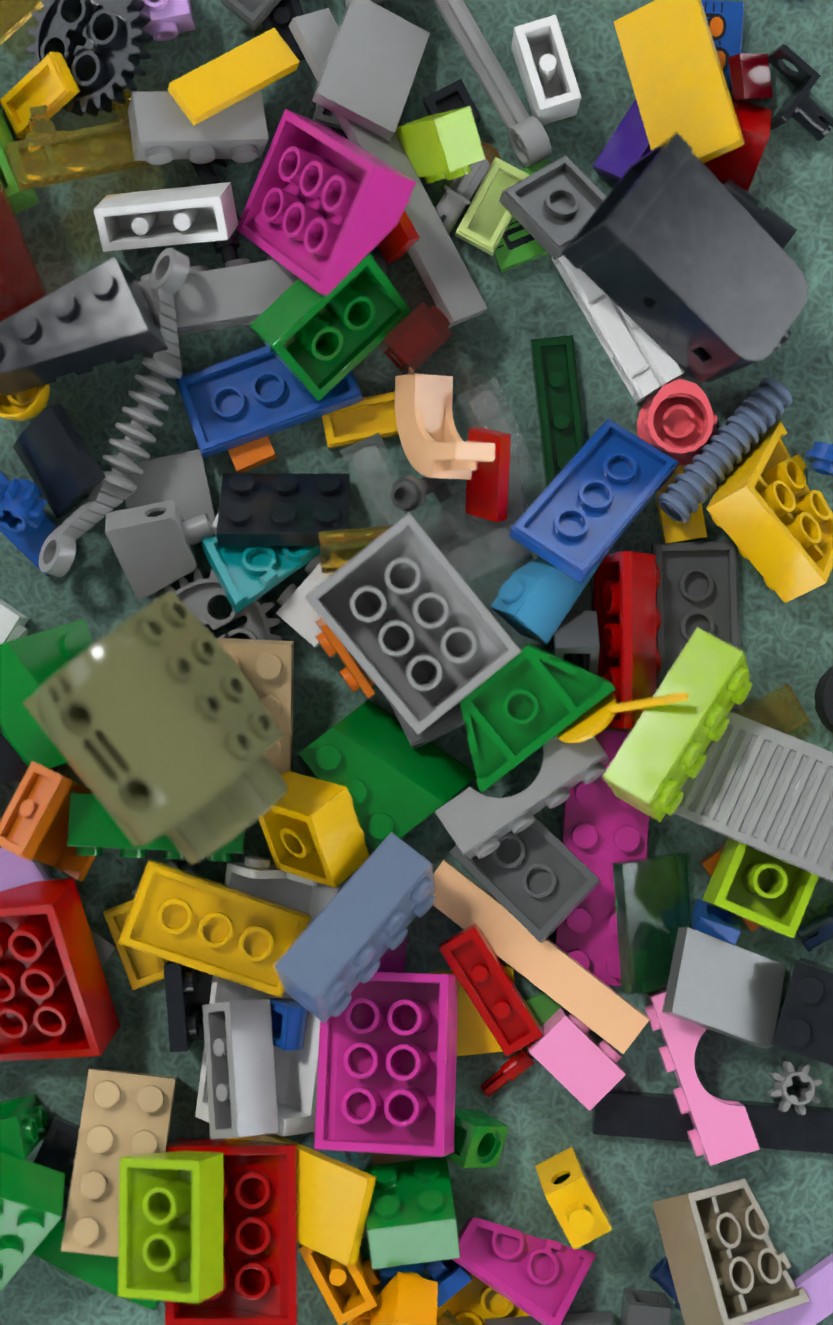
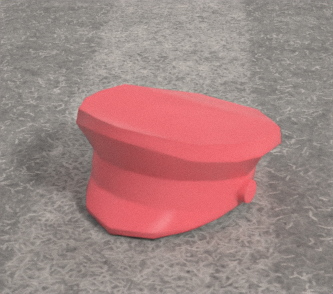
[636,378,717,465]

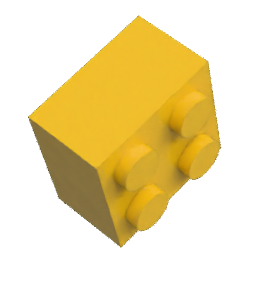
[258,771,370,888]

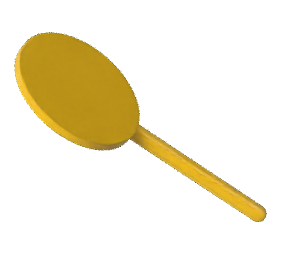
[556,692,689,743]

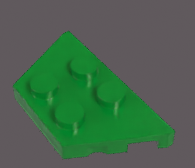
[459,644,615,792]

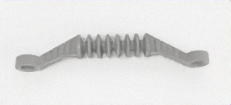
[39,247,190,578]

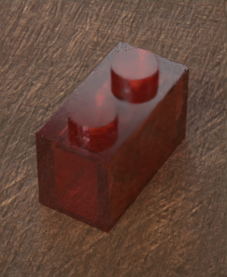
[378,302,452,375]

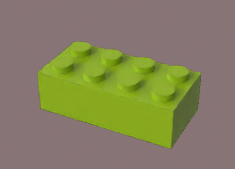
[603,627,752,822]
[702,837,819,939]

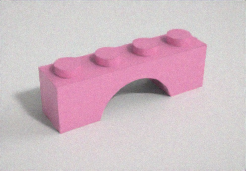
[644,989,760,1166]

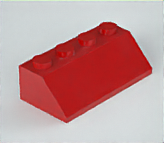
[592,551,661,729]

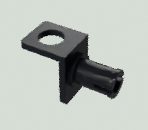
[768,44,833,141]

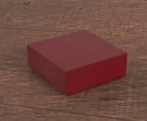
[728,53,773,101]

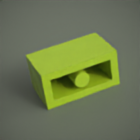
[395,106,485,184]

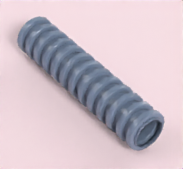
[658,378,793,523]

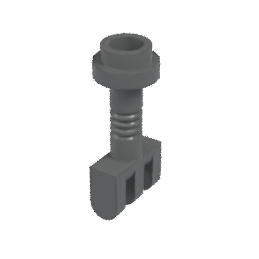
[391,476,464,511]

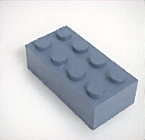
[274,833,436,1023]

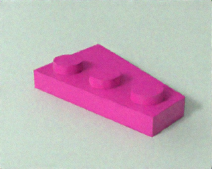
[452,1217,597,1325]

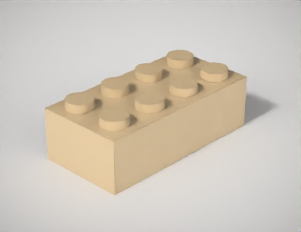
[61,1067,177,1257]

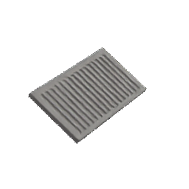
[674,711,833,882]

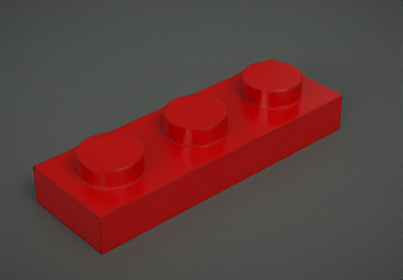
[438,923,543,1057]

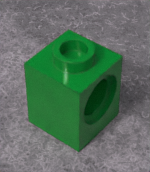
[444,1109,509,1168]

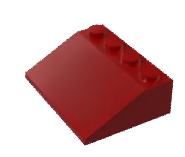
[0,878,120,1061]
[165,1138,297,1325]

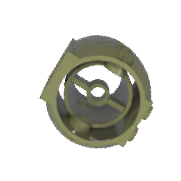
[23,590,288,863]

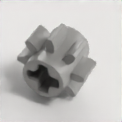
[766,1061,822,1115]

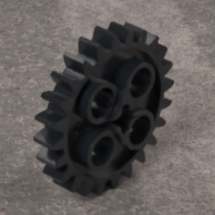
[25,0,153,117]

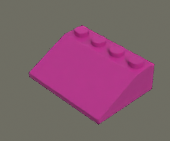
[236,109,416,296]
[314,972,459,1157]

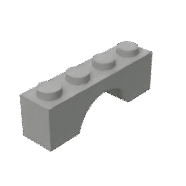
[435,735,610,859]

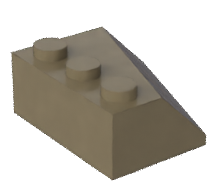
[652,1179,810,1325]

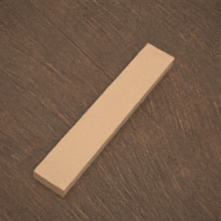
[433,859,649,1054]

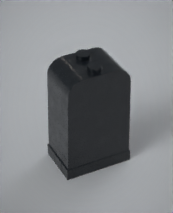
[561,132,808,382]

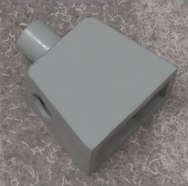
[105,500,215,601]

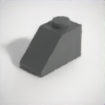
[552,611,600,675]

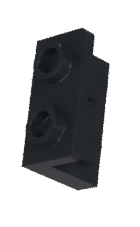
[164,960,213,1053]

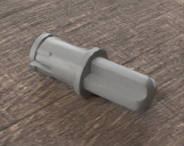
[435,159,491,236]

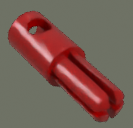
[480,1048,535,1097]

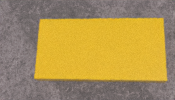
[613,0,745,163]
[118,859,311,998]
[225,1133,376,1266]

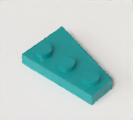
[202,535,331,614]

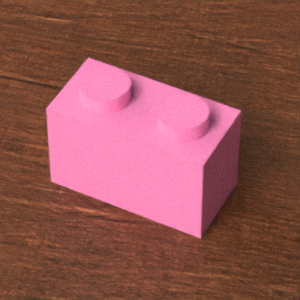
[526,1007,626,1111]

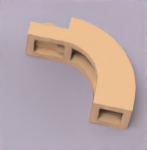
[395,373,495,480]

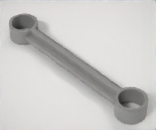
[433,0,552,167]

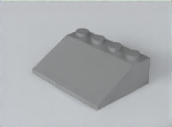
[305,513,521,735]

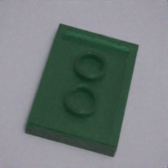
[613,852,692,994]

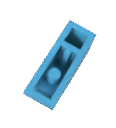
[490,548,611,644]

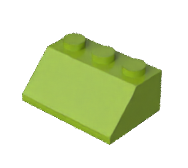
[118,1151,224,1303]

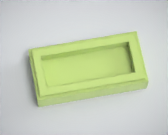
[455,157,530,256]

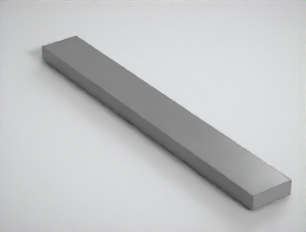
[288,8,488,328]

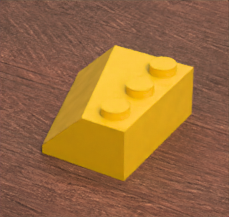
[706,420,833,603]

